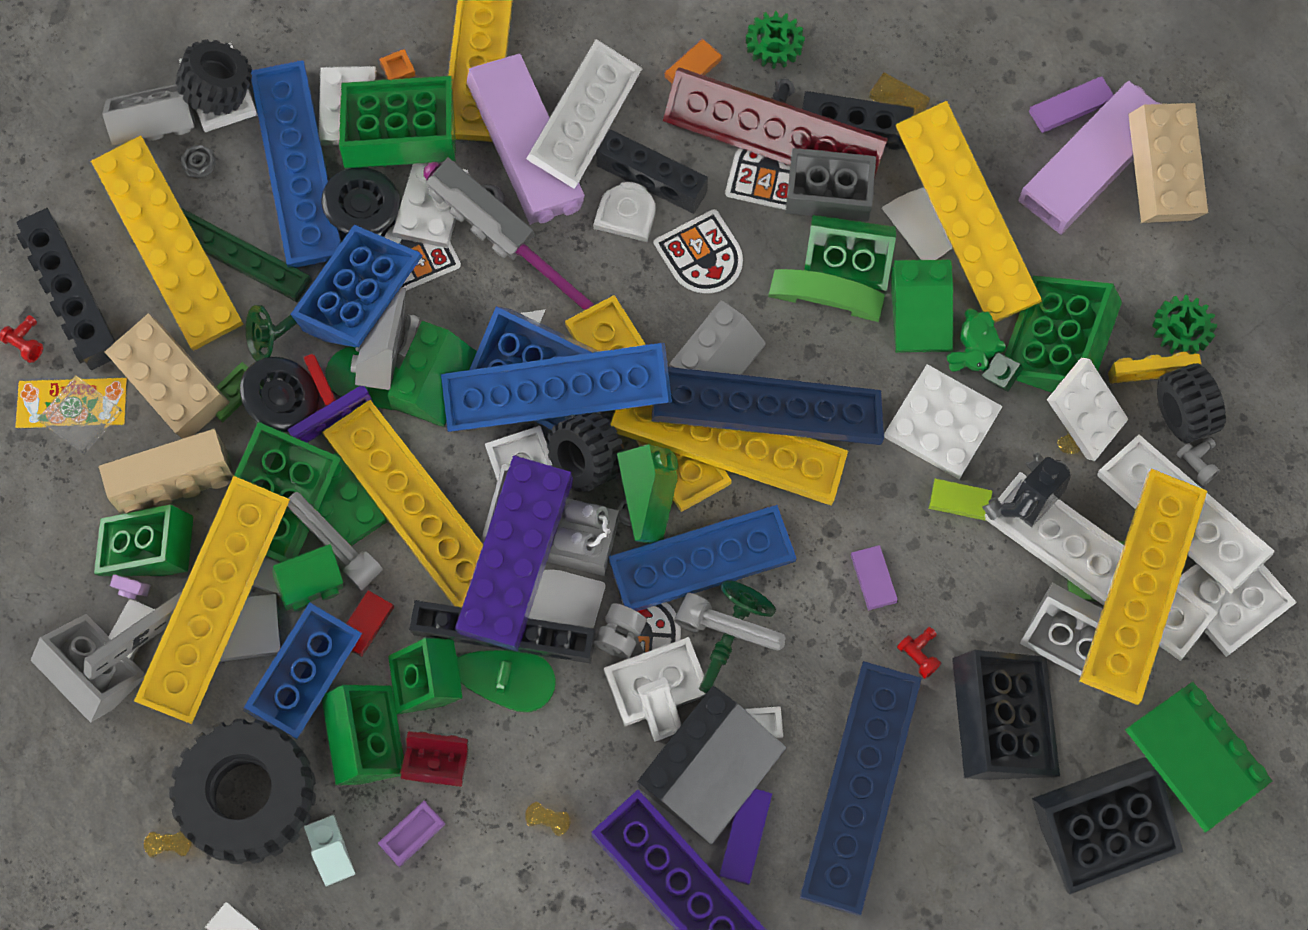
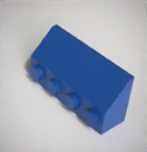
[243,602,362,739]

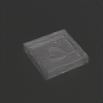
[37,376,122,455]

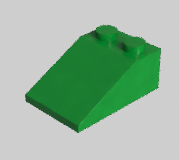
[890,260,953,352]
[617,444,678,543]
[94,504,193,576]

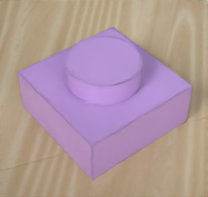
[110,574,151,600]

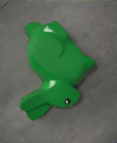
[947,308,1006,372]

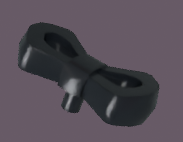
[771,78,795,104]

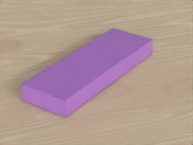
[1029,76,1113,133]

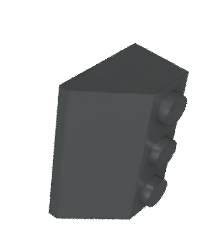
[785,148,876,222]

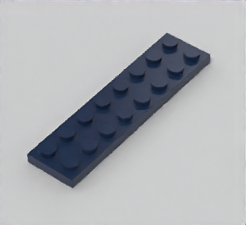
[652,367,884,445]
[799,661,922,917]

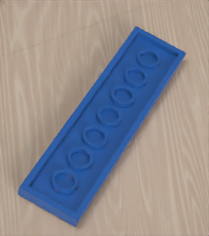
[251,60,341,268]
[441,343,672,432]

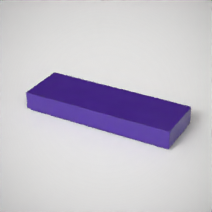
[288,386,373,443]
[719,789,772,885]

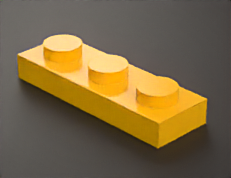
[1108,352,1202,384]

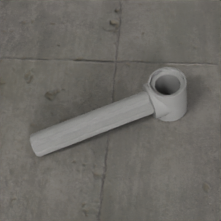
[287,492,383,591]
[674,593,786,651]

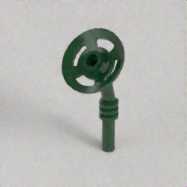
[245,305,297,361]
[699,580,776,694]

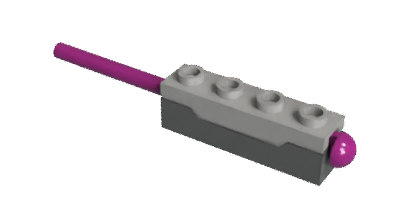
[423,157,594,311]

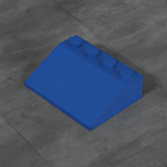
[291,225,422,348]
[470,306,600,430]

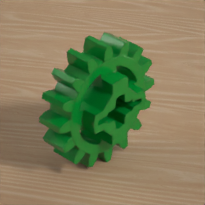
[745,11,805,69]
[1152,295,1217,354]

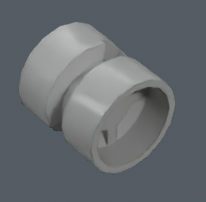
[594,603,647,659]

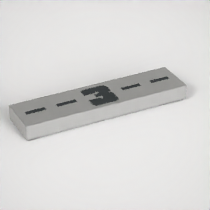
[84,592,182,681]

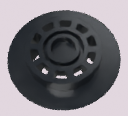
[321,167,400,234]
[240,357,319,432]

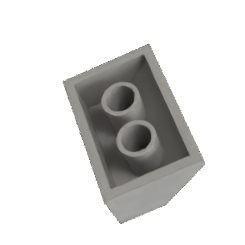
[102,85,195,146]
[351,287,406,390]
[669,300,766,375]
[1020,582,1103,676]
[31,614,146,723]

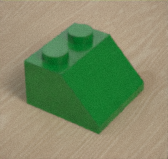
[273,544,343,612]
[388,638,463,714]

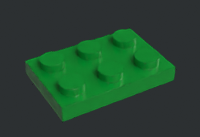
[317,452,387,546]

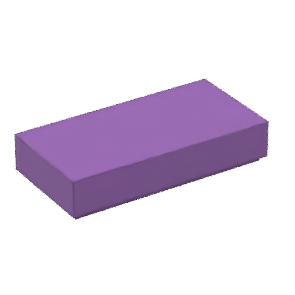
[850,545,898,611]
[378,801,446,867]

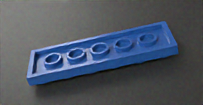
[608,505,797,611]

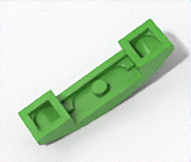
[768,269,885,322]

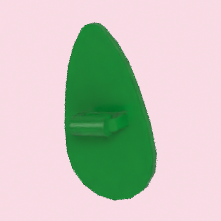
[325,347,399,410]
[457,650,556,712]

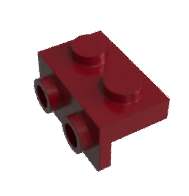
[401,731,468,787]

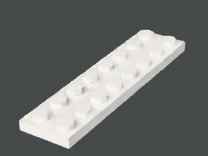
[985,472,1218,661]

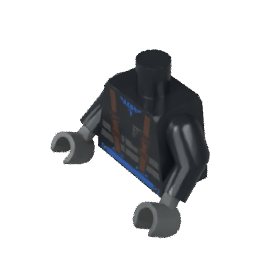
[982,452,1072,528]

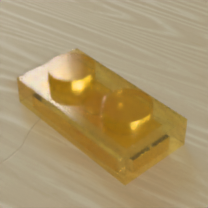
[869,72,931,116]

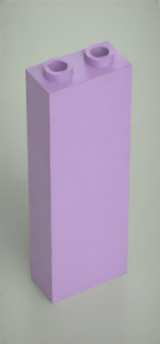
[466,54,585,224]
[1018,81,1161,235]

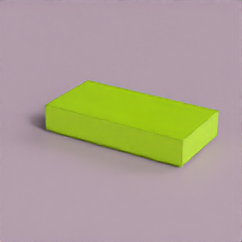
[928,478,992,521]

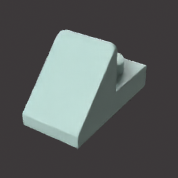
[304,815,356,886]

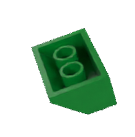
[804,215,896,291]
[388,321,477,427]
[322,685,404,785]

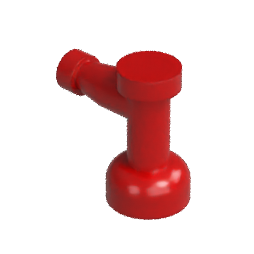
[0,315,43,363]
[897,627,942,680]

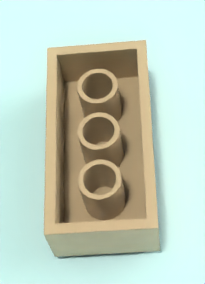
[1128,103,1208,223]
[105,313,230,439]
[99,429,234,514]

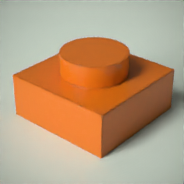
[379,49,416,80]

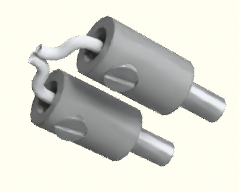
[553,500,610,556]

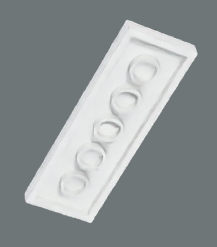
[526,39,642,189]
[1097,435,1274,594]

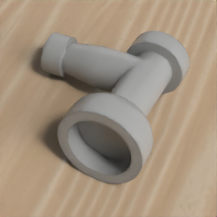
[1176,437,1220,486]

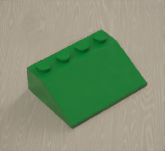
[339,76,456,168]
[1004,275,1122,393]
[234,422,341,562]
[1125,681,1273,833]

